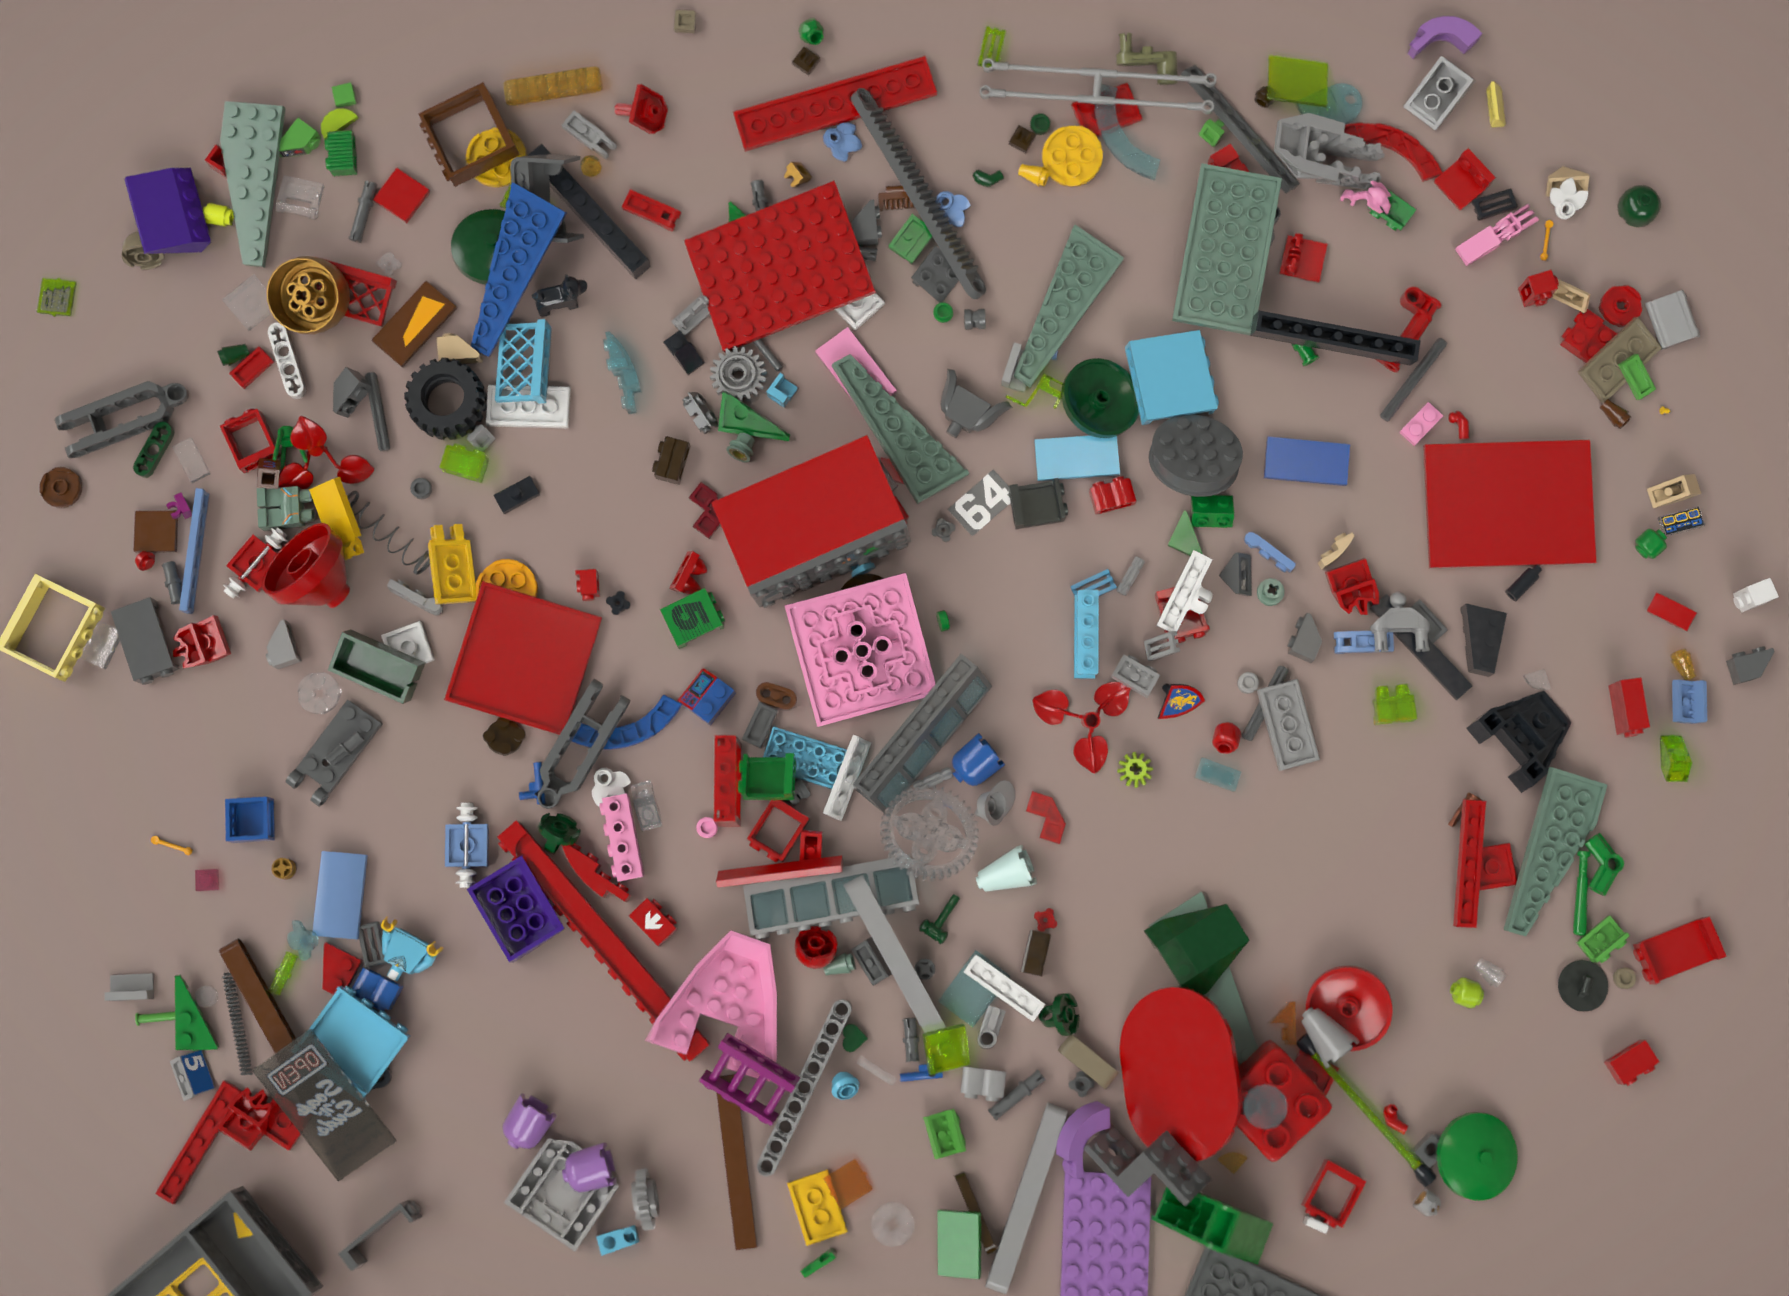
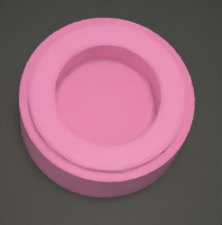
[696,817,718,838]

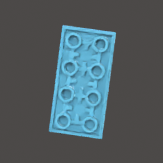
[1034,435,1120,481]
[763,726,847,789]

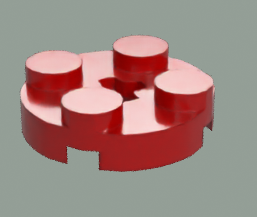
[1599,285,1643,327]

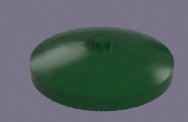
[451,209,505,285]
[1061,358,1139,438]

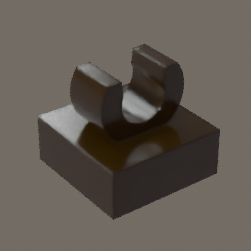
[792,47,820,76]
[1009,125,1036,154]

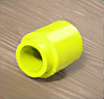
[203,203,234,227]

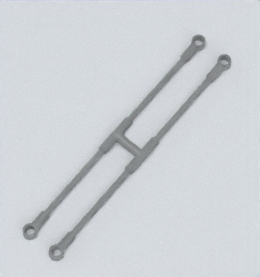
[979,58,1217,115]

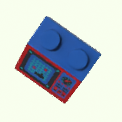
[677,668,736,726]

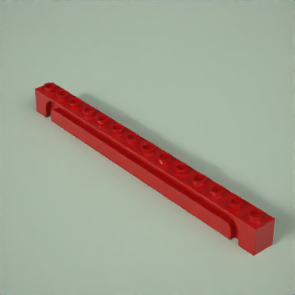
[497,820,711,1062]

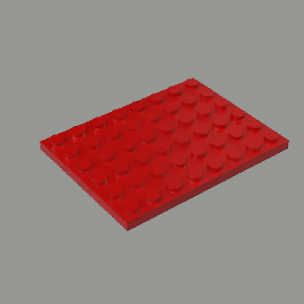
[684,181,876,353]

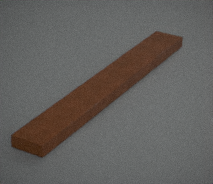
[716,1074,757,1251]

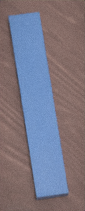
[179,488,209,614]

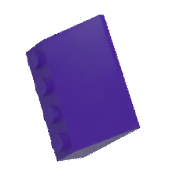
[124,168,211,254]
[467,856,565,963]

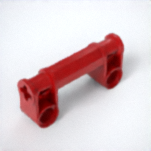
[1375,287,1442,373]

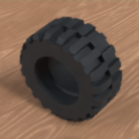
[404,358,487,440]

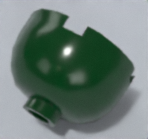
[1617,185,1661,227]

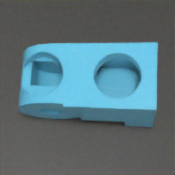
[596,1225,640,1256]

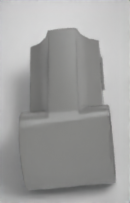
[977,1005,1006,1049]

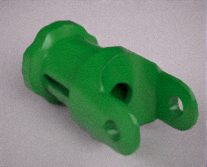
[1291,344,1320,366]

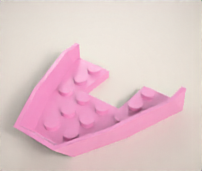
[645,931,777,1081]

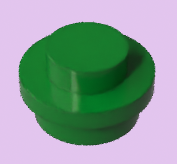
[933,302,953,323]

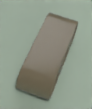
[1058,1035,1119,1090]

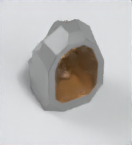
[1413,1189,1441,1217]

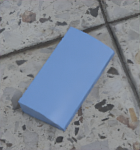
[312,851,368,939]

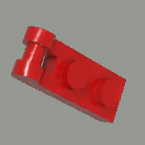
[622,189,682,231]

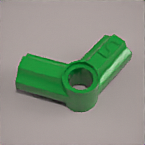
[1584,833,1624,896]

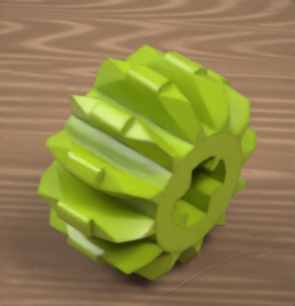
[1117,752,1153,788]

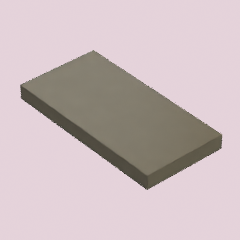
[1577,317,1662,403]

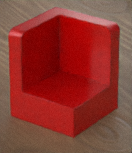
[205,144,227,178]

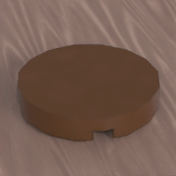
[39,467,82,508]

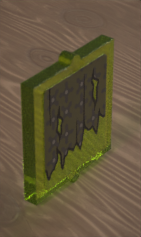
[37,278,77,317]

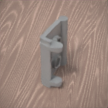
[1645,290,1700,350]

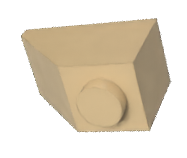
[437,333,483,364]
[1647,474,1701,508]

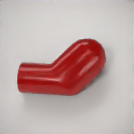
[1383,1104,1408,1135]

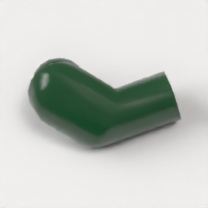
[973,170,1004,187]

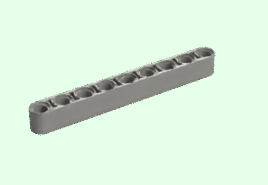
[843,875,951,1047]
[757,1000,852,1177]
[985,1102,1068,1294]

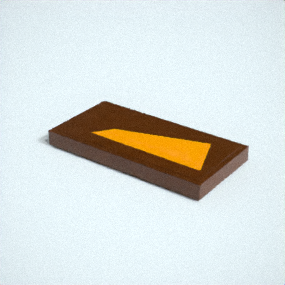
[371,281,457,368]

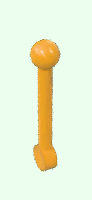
[1540,220,1553,261]
[151,836,192,855]

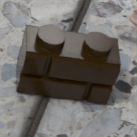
[652,436,691,485]
[1020,930,1051,977]

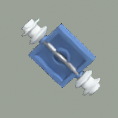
[445,803,489,888]

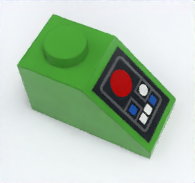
[279,118,322,158]

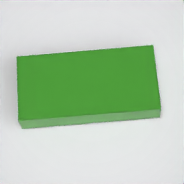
[1618,354,1656,400]

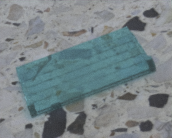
[938,950,1010,1027]

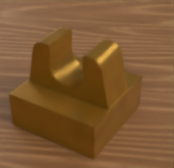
[784,162,812,187]

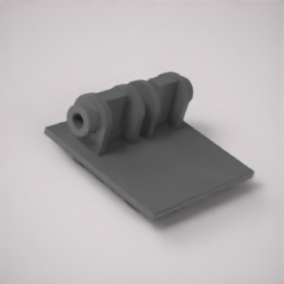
[911,246,959,303]

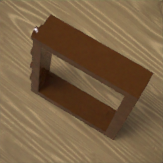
[418,82,520,187]

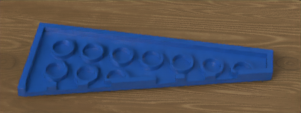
[471,182,567,357]

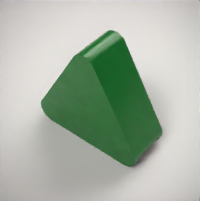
[1151,1186,1274,1264]

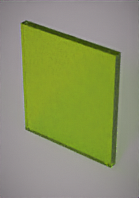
[1267,55,1328,108]

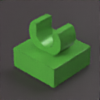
[1198,119,1225,147]

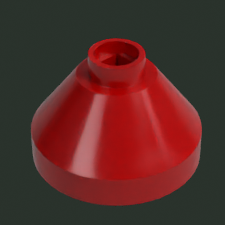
[262,523,350,608]

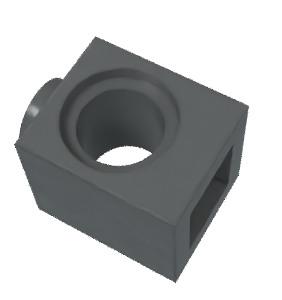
[1410,1133,1440,1168]

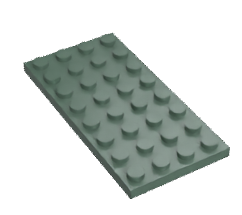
[1172,163,1282,335]

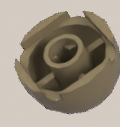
[122,232,164,270]

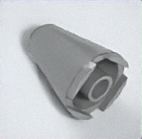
[1301,1007,1360,1069]

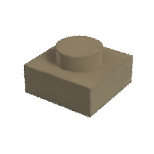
[674,10,696,33]

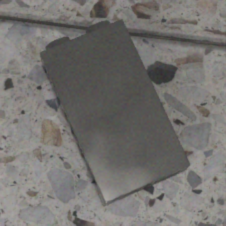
[110,597,179,685]
[338,1200,422,1271]

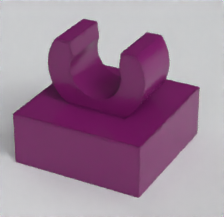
[166,492,192,519]

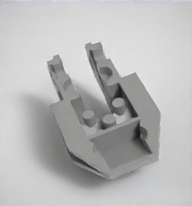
[1274,113,1384,190]

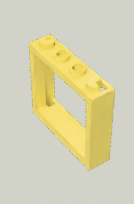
[0,574,105,682]

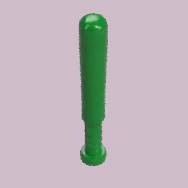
[1573,851,1591,936]

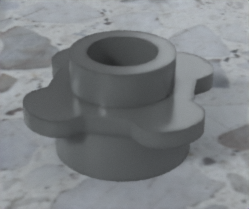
[932,518,956,542]
[1069,1071,1094,1097]

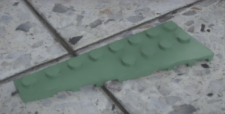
[1014,225,1124,388]
[832,354,969,504]
[1149,892,1258,1065]

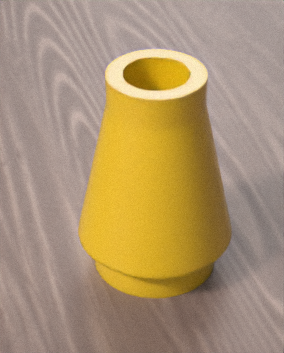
[1018,164,1050,187]

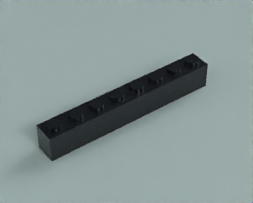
[527,143,651,280]
[1250,310,1421,366]

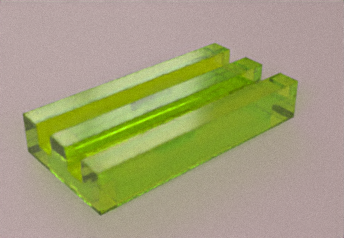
[978,26,1006,68]

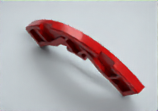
[1344,122,1443,182]

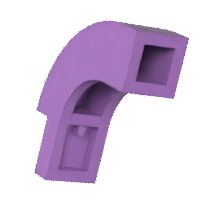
[1407,16,1483,59]
[1056,1101,1110,1179]

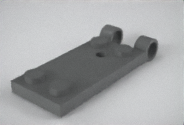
[285,700,382,807]

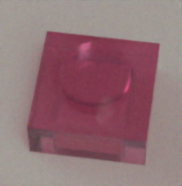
[195,869,219,892]

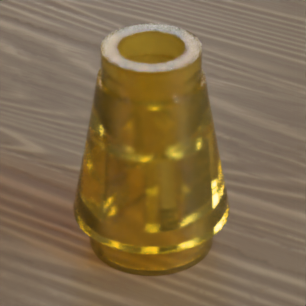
[1670,648,1696,681]

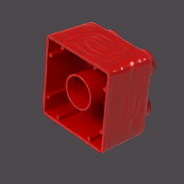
[1236,1040,1332,1162]

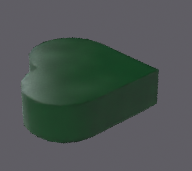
[842,1024,868,1052]

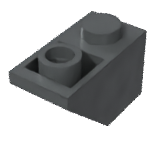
[852,200,882,246]
[333,367,372,418]
[1287,613,1322,663]
[1726,646,1774,685]

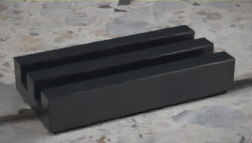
[1471,188,1518,221]

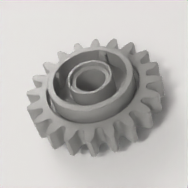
[710,346,767,402]
[631,1168,659,1231]

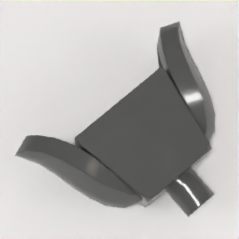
[940,369,1013,438]

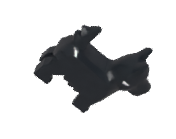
[532,274,587,317]

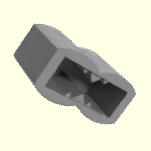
[960,1066,1006,1102]

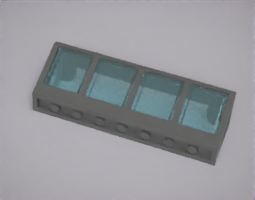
[853,654,992,815]

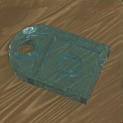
[1296,83,1362,125]

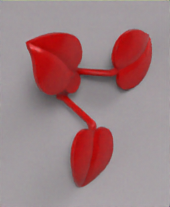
[278,416,374,489]
[1032,682,1130,774]

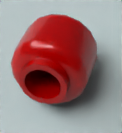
[1212,722,1241,754]

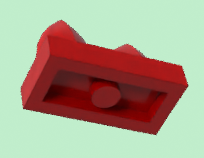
[669,551,707,594]

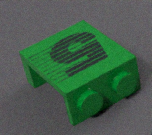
[660,588,725,649]

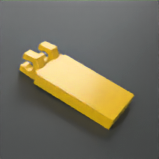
[309,477,364,560]
[428,524,477,605]

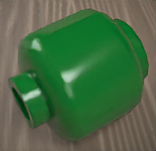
[1635,528,1667,559]

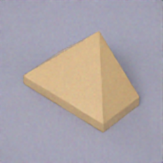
[1546,167,1590,197]
[1552,279,1591,313]

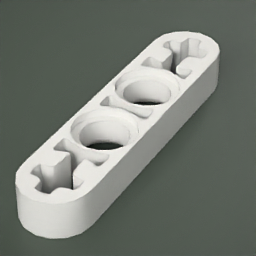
[268,322,306,399]

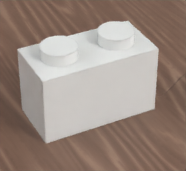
[1733,578,1779,613]

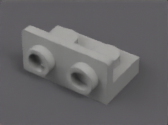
[1111,655,1160,698]

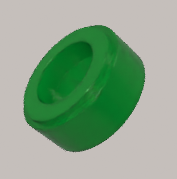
[936,610,950,632]

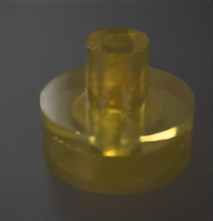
[580,155,602,177]

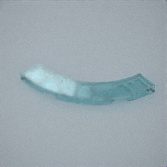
[1095,84,1160,181]

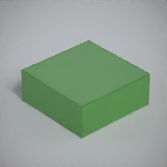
[332,82,357,108]

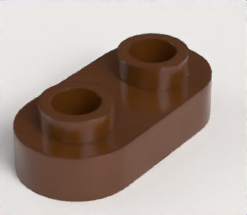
[756,682,797,710]

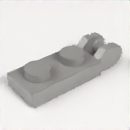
[561,110,617,160]
[387,579,443,616]

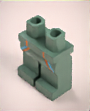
[256,486,315,531]

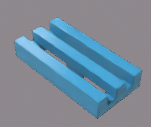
[1070,569,1117,596]

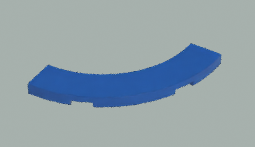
[572,695,682,750]

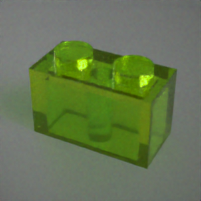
[439,443,489,483]

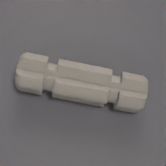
[1117,557,1145,595]
[913,767,953,793]

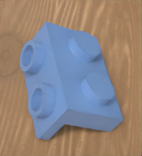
[1672,680,1707,724]

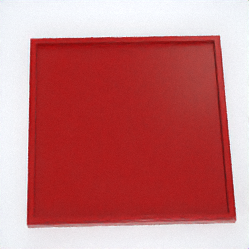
[444,581,603,735]

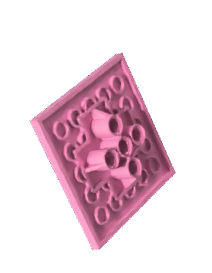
[784,573,936,727]

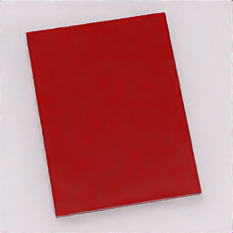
[1423,440,1596,568]

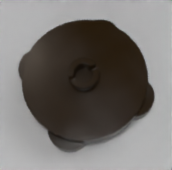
[483,717,525,756]

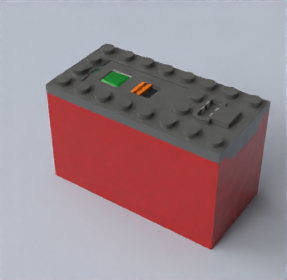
[711,435,911,608]

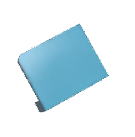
[766,372,797,408]

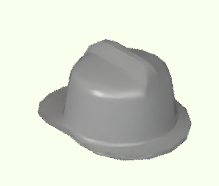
[975,780,1015,826]

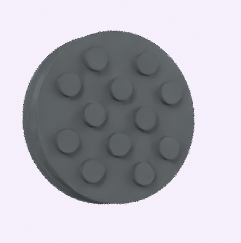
[1149,415,1243,497]

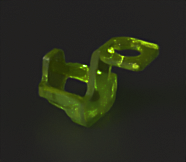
[1005,373,1063,409]

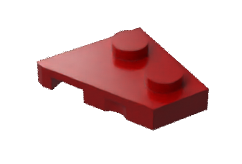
[322,942,363,995]

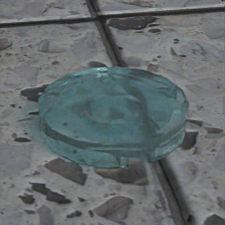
[1243,1084,1288,1129]

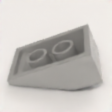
[1403,56,1476,130]

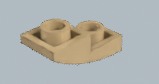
[1318,532,1354,570]

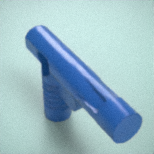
[519,762,545,805]
[900,1053,943,1082]

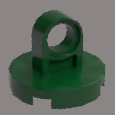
[538,813,581,854]
[1038,993,1080,1036]

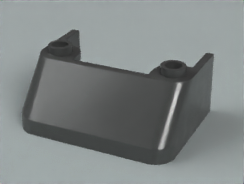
[510,154,584,243]

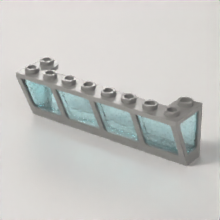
[743,854,919,940]

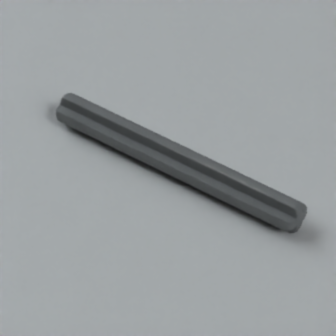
[1380,338,1447,422]

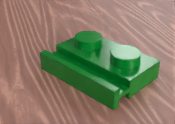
[888,214,933,265]

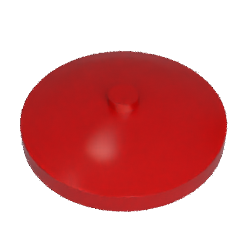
[1305,966,1393,1051]

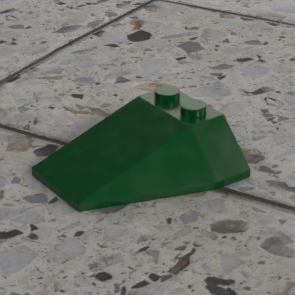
[1144,904,1250,995]

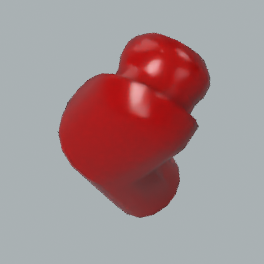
[1448,411,1469,439]

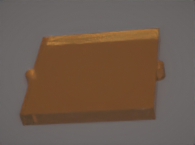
[823,1158,873,1209]

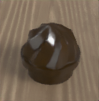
[1254,86,1275,108]

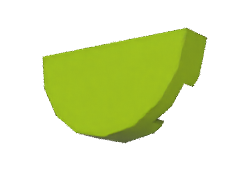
[321,108,359,139]

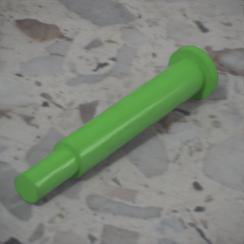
[135,1011,175,1026]

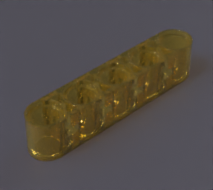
[503,67,603,106]

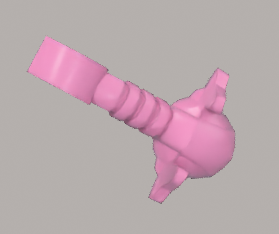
[1340,181,1391,214]

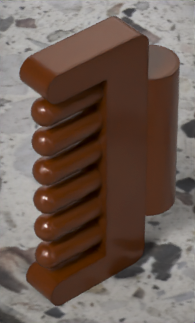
[878,185,914,211]

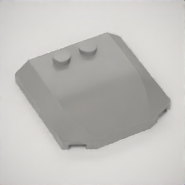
[504,1138,619,1252]

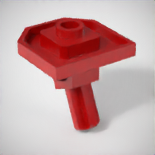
[614,84,668,134]

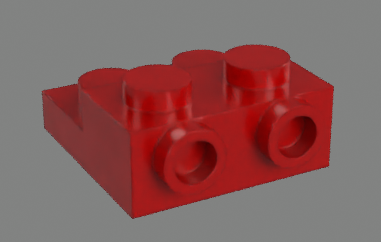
[1560,309,1617,363]

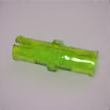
[268,951,299,996]

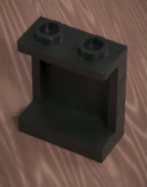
[1008,478,1068,529]

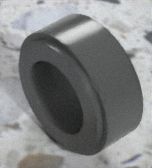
[410,478,432,499]

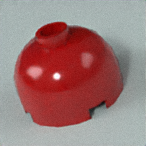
[794,926,838,969]

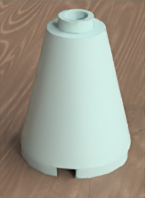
[976,845,1037,892]

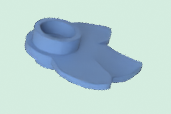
[823,123,862,162]
[936,191,971,227]

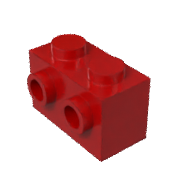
[1518,270,1559,308]

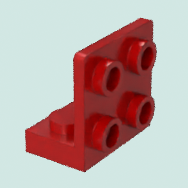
[1434,148,1496,210]

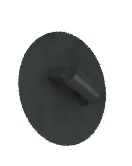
[1558,960,1608,1012]

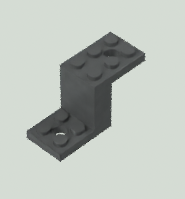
[1083,1124,1212,1206]

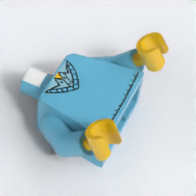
[381,916,443,982]

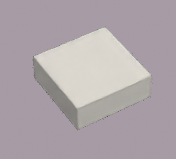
[1303,1216,1329,1234]

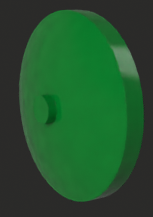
[1437,1112,1518,1201]

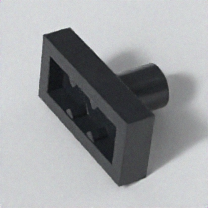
[493,476,540,514]

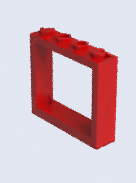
[714,735,742,827]

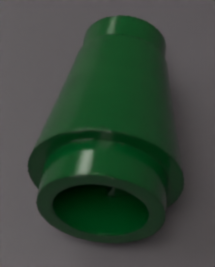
[217,344,250,366]

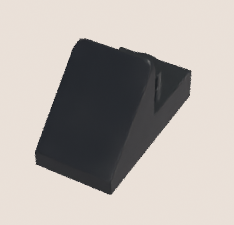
[663,330,704,375]

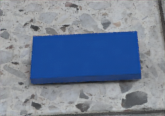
[1264,437,1350,486]

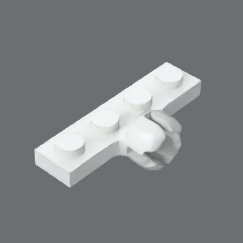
[1156,550,1213,632]

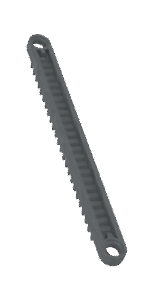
[851,88,986,299]

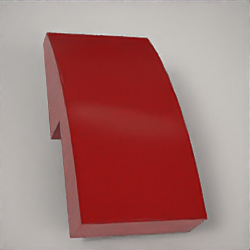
[1647,592,1697,631]

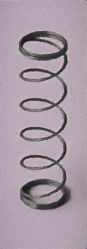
[347,491,430,575]

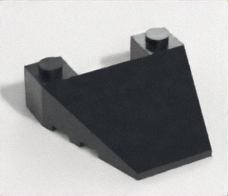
[1466,691,1572,793]

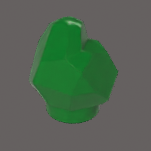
[799,18,824,45]

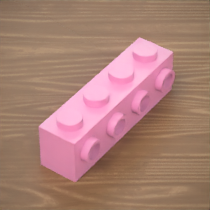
[599,793,645,881]

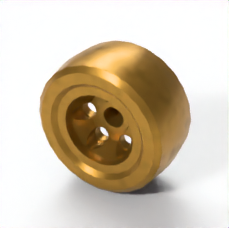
[267,256,350,334]

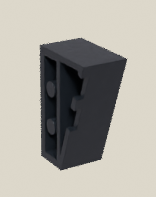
[1460,603,1507,677]

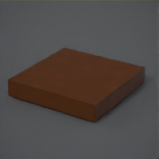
[133,511,178,553]

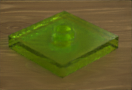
[923,1023,970,1075]

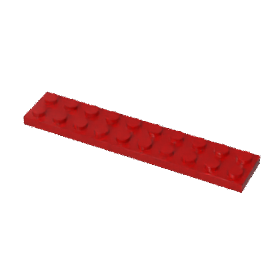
[733,56,937,151]

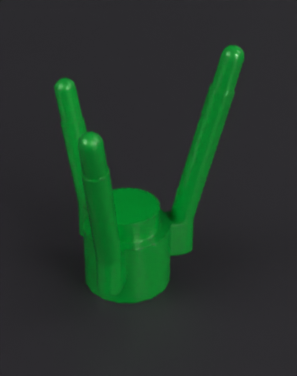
[273,426,308,469]

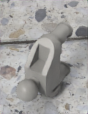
[1370,592,1431,652]

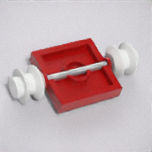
[223,527,288,599]

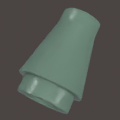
[823,953,856,976]

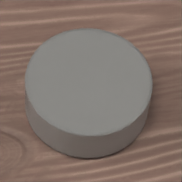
[1237,672,1259,694]

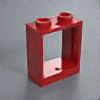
[220,408,281,474]
[747,800,810,863]
[1301,1159,1367,1229]

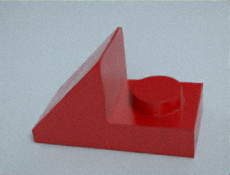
[800,830,823,861]

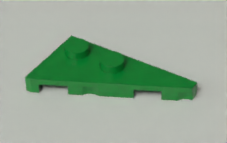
[718,391,790,441]
[175,974,219,1050]

